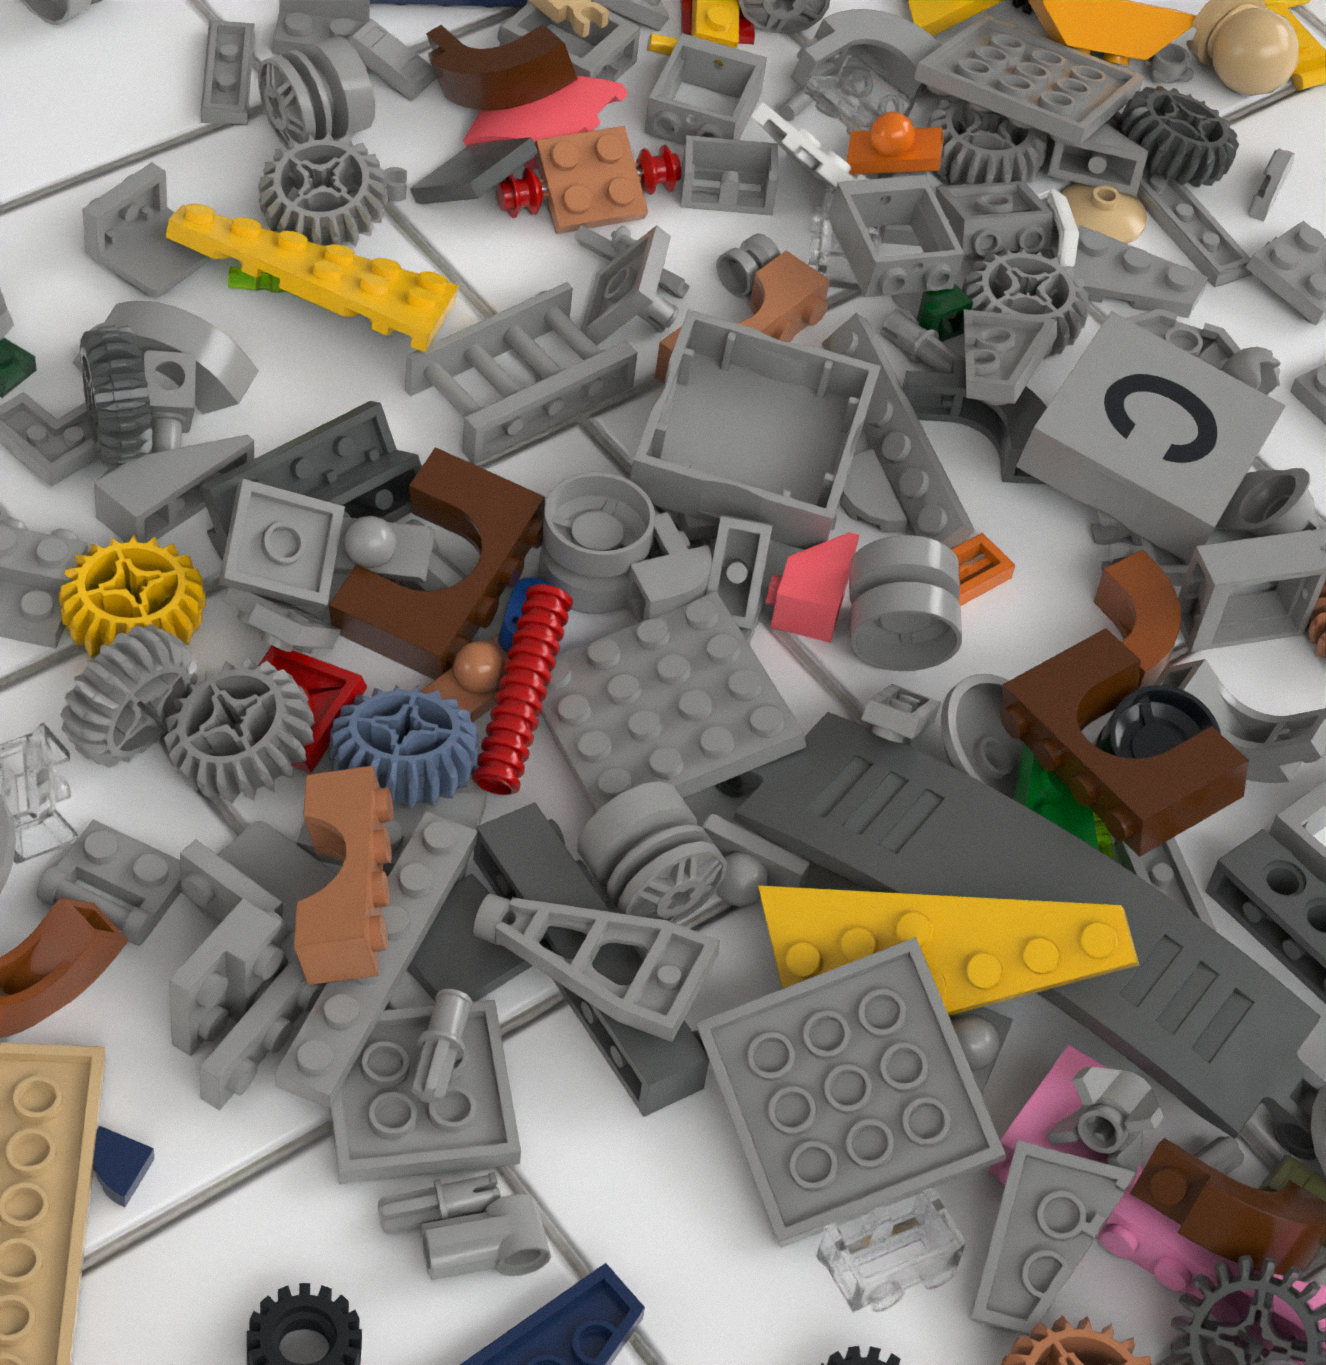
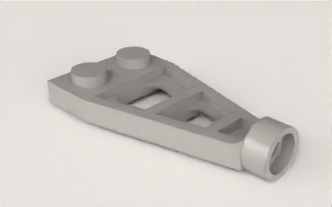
[473,893,720,1042]

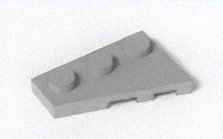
[964,309,1057,405]

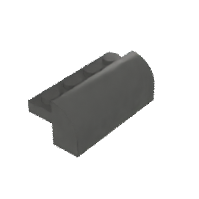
[199,401,422,561]

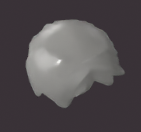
[1220,346,1281,396]

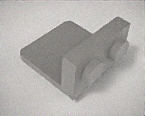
[82,162,213,297]
[180,821,337,942]

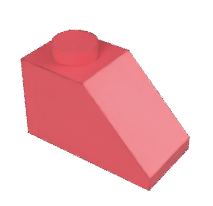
[765,532,859,643]

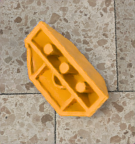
[1028,0,1197,65]

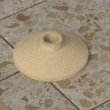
[1061,183,1147,244]

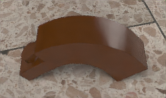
[426,24,578,110]
[1130,1138,1326,1275]

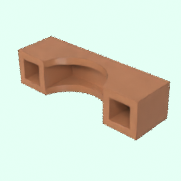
[655,250,830,384]
[294,766,393,985]

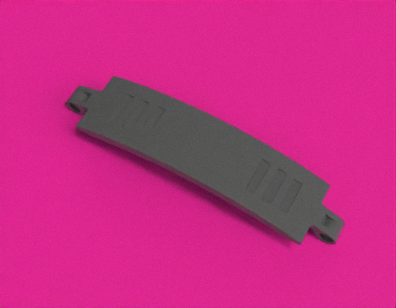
[714,712,1326,1160]

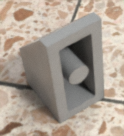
[1047,123,1148,196]
[706,514,773,629]

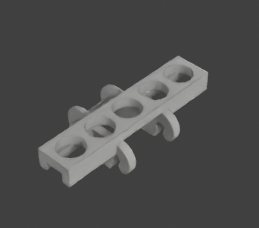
[574,225,690,299]

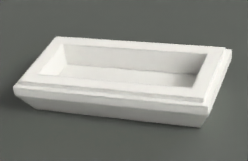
[1046,189,1079,267]

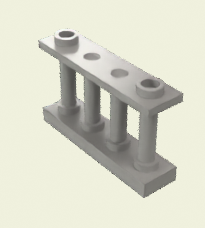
[405,282,638,464]

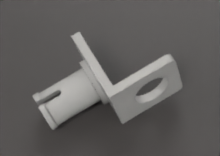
[143,350,196,453]

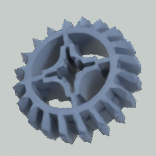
[329,685,479,810]

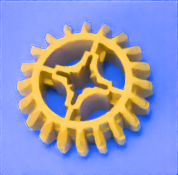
[58,534,206,657]

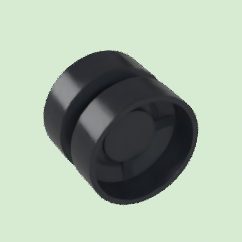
[1093,685,1221,759]

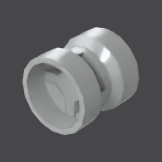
[716,233,781,297]

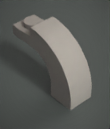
[791,9,942,103]
[72,301,259,414]
[1153,659,1326,783]

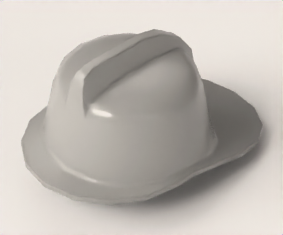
[1216,468,1319,537]

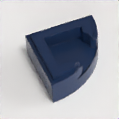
[93,1126,154,1207]

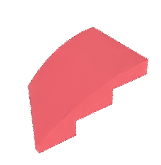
[463,76,628,170]

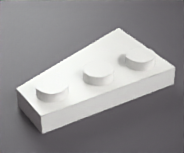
[751,102,869,192]

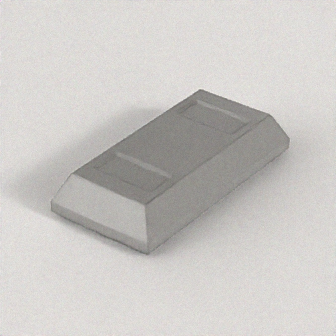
[346,19,437,101]

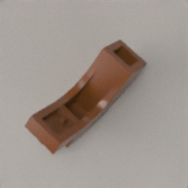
[1093,549,1181,689]
[0,898,129,1038]

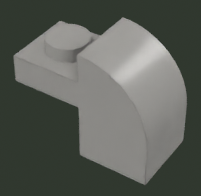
[625,512,712,622]

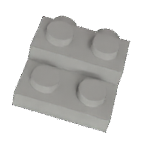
[936,181,1054,259]
[0,518,88,649]
[169,899,289,1056]

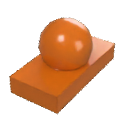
[846,111,944,174]

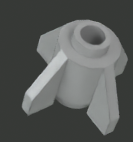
[1047,1066,1164,1174]

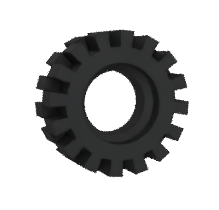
[247,1283,362,1365]

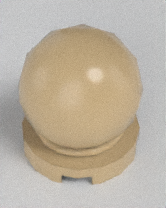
[1186,0,1299,96]

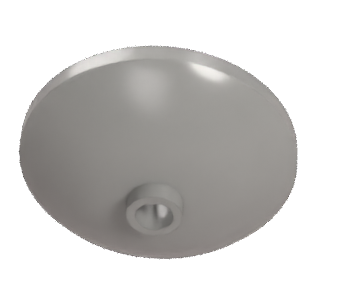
[941,674,1023,800]

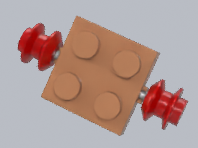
[496,126,682,234]

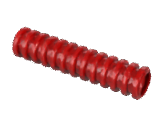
[472,584,573,795]

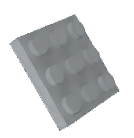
[329,1000,521,1184]

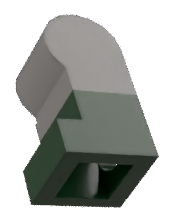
[891,284,973,342]

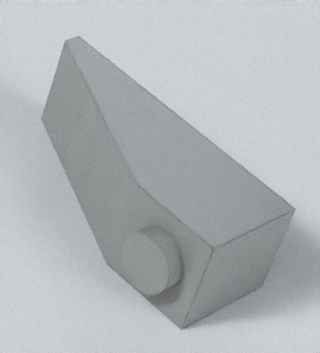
[94,435,254,543]

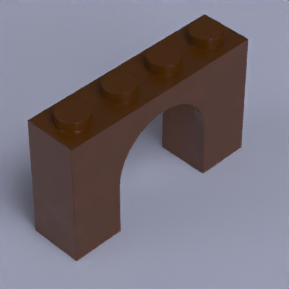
[329,447,545,680]
[1000,628,1249,857]

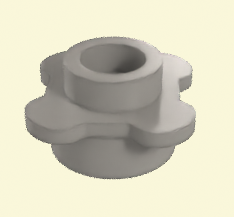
[1144,43,1194,84]

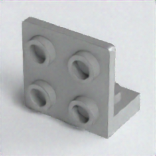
[273,0,370,55]

